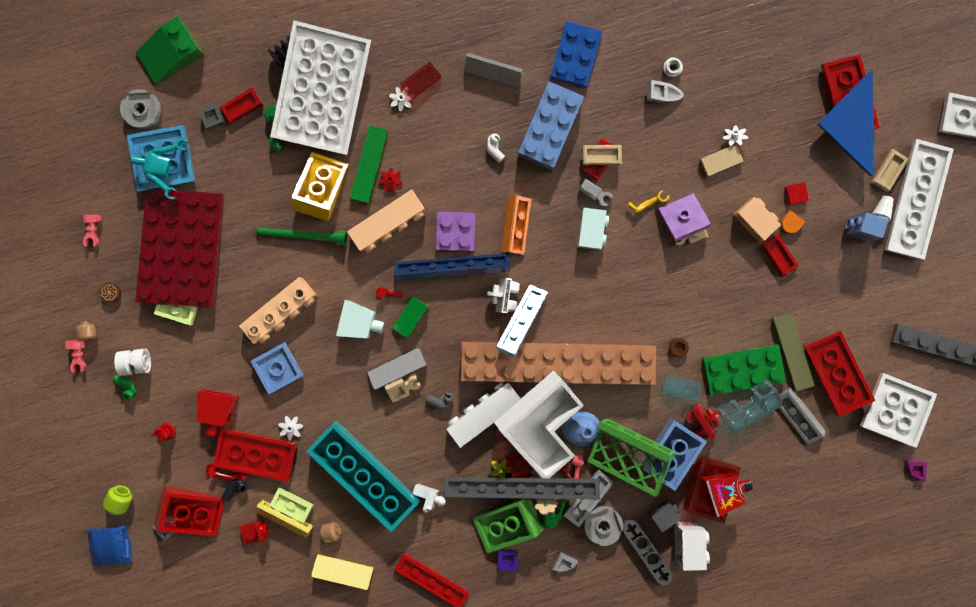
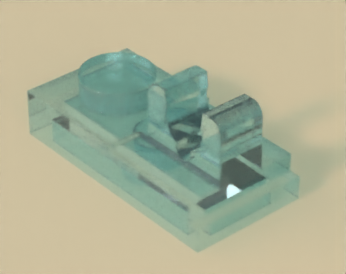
[661,374,703,401]

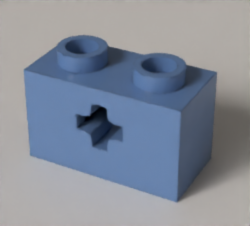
[845,213,889,241]

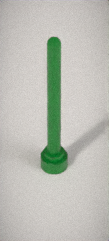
[256,228,348,246]

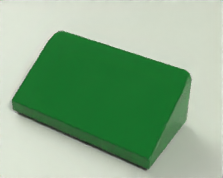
[392,296,429,338]

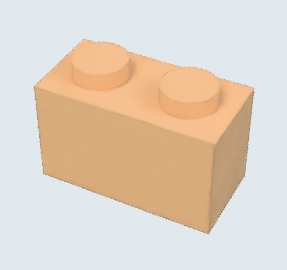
[733,197,781,242]

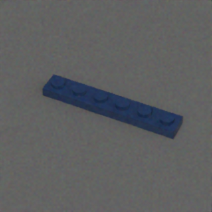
[394,253,510,281]

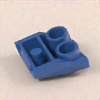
[85,525,133,566]

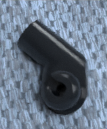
[221,479,248,502]

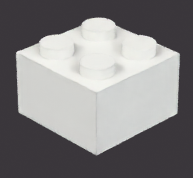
[674,522,710,571]

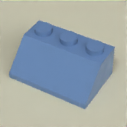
[640,418,707,491]

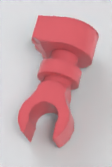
[82,215,101,247]
[65,340,87,373]

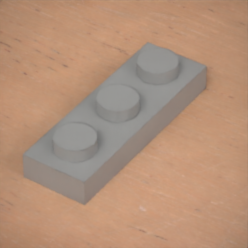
[563,469,614,528]

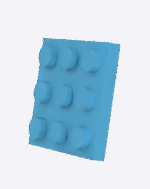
[127,125,196,193]

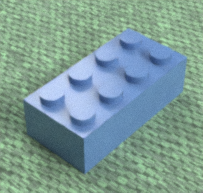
[518,82,584,171]

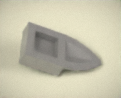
[647,80,684,104]

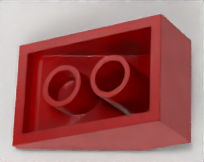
[154,486,225,536]

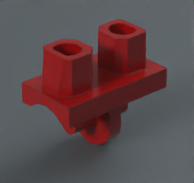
[686,403,721,440]

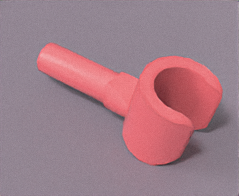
[571,454,584,479]

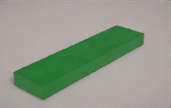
[350,125,388,204]

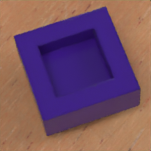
[498,549,518,571]

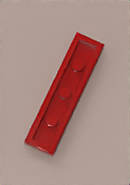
[394,552,470,607]

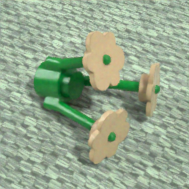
[535,477,566,529]

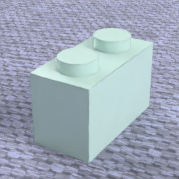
[577,208,609,250]

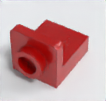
[505,452,533,478]
[239,519,269,545]

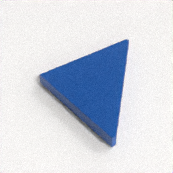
[817,71,874,176]

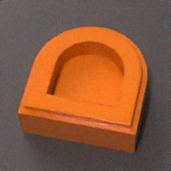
[781,210,805,234]

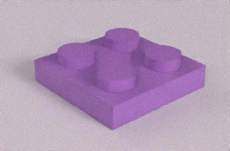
[436,212,475,252]

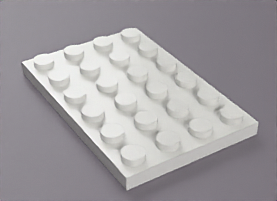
[270,20,371,155]

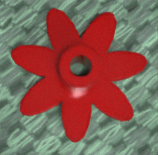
[378,167,403,192]

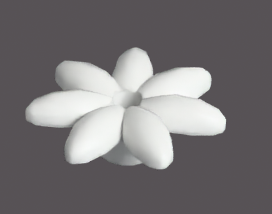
[389,87,414,112]
[723,125,748,146]
[278,416,303,441]

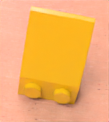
[292,152,348,221]

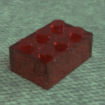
[682,454,741,524]

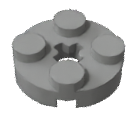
[120,89,161,129]
[584,506,623,546]

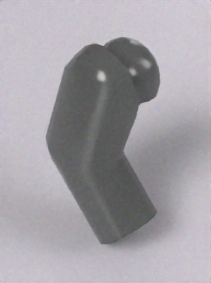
[425,393,454,409]

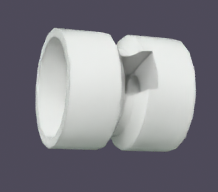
[114,348,151,376]

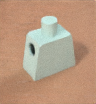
[336,300,384,338]

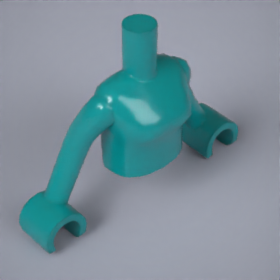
[131,138,189,200]

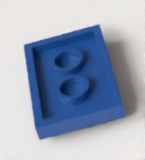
[550,21,603,88]

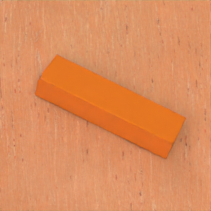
[501,195,532,255]

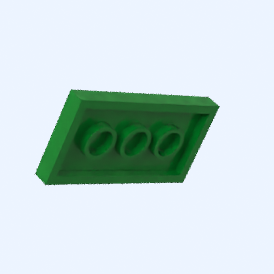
[702,344,786,396]

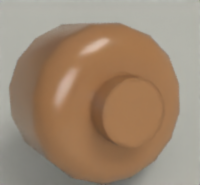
[75,321,96,341]
[320,522,342,543]

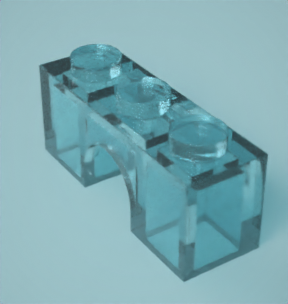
[718,380,783,435]

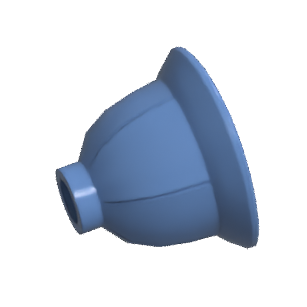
[562,411,600,447]

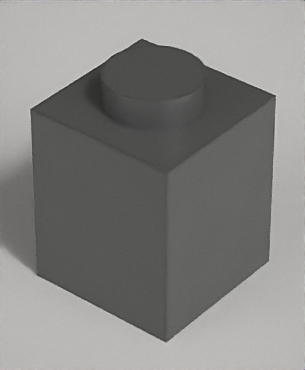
[649,500,681,532]

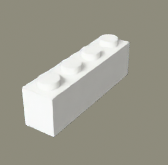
[446,382,521,448]

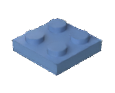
[251,342,304,394]

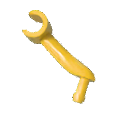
[628,191,669,213]

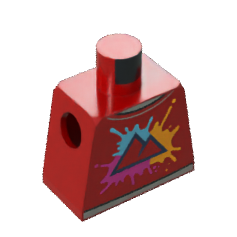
[701,473,753,517]

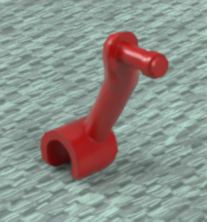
[205,464,246,481]

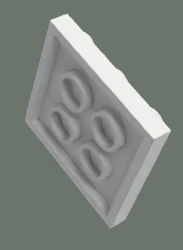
[860,373,937,448]

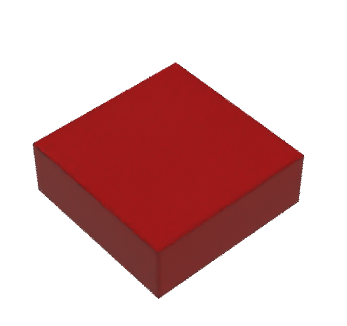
[785,182,810,205]

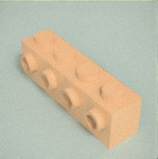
[347,190,426,253]
[239,277,317,344]

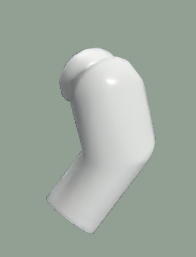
[487,134,505,163]

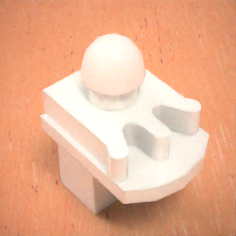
[413,484,446,513]

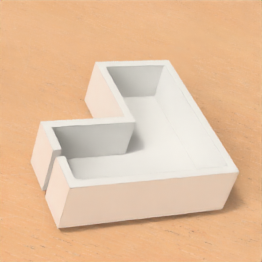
[494,371,584,478]

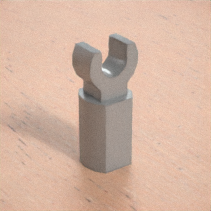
[579,179,613,207]

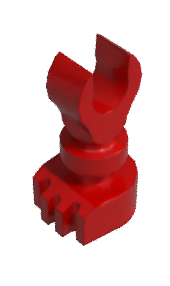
[151,422,176,443]

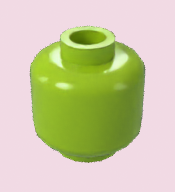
[103,486,133,516]

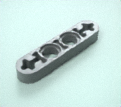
[623,518,673,585]

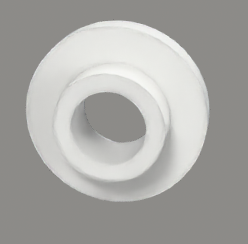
[663,58,683,77]

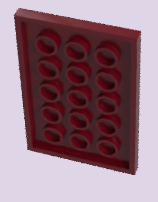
[135,189,224,308]

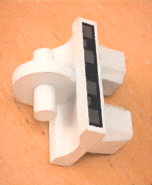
[487,278,520,313]

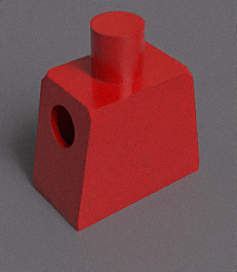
[197,389,239,436]

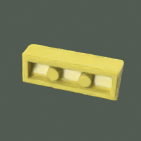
[256,500,313,538]
[311,554,373,590]

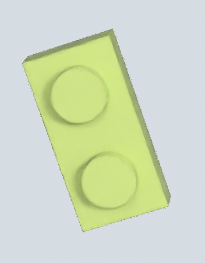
[154,304,198,325]
[270,487,314,523]

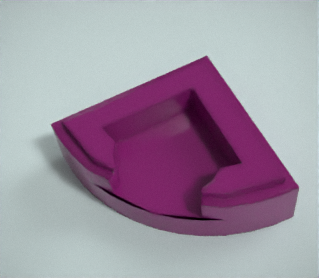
[905,461,927,481]

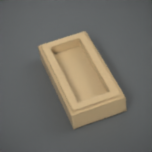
[700,144,743,177]
[582,145,622,165]
[871,149,909,192]

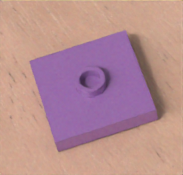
[658,193,711,242]

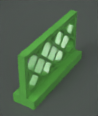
[587,419,677,497]

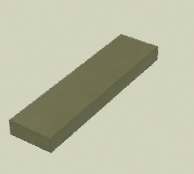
[772,313,815,392]

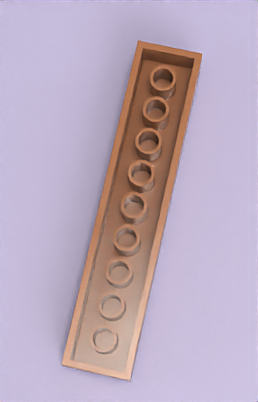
[461,341,656,385]

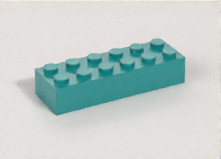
[306,421,420,532]

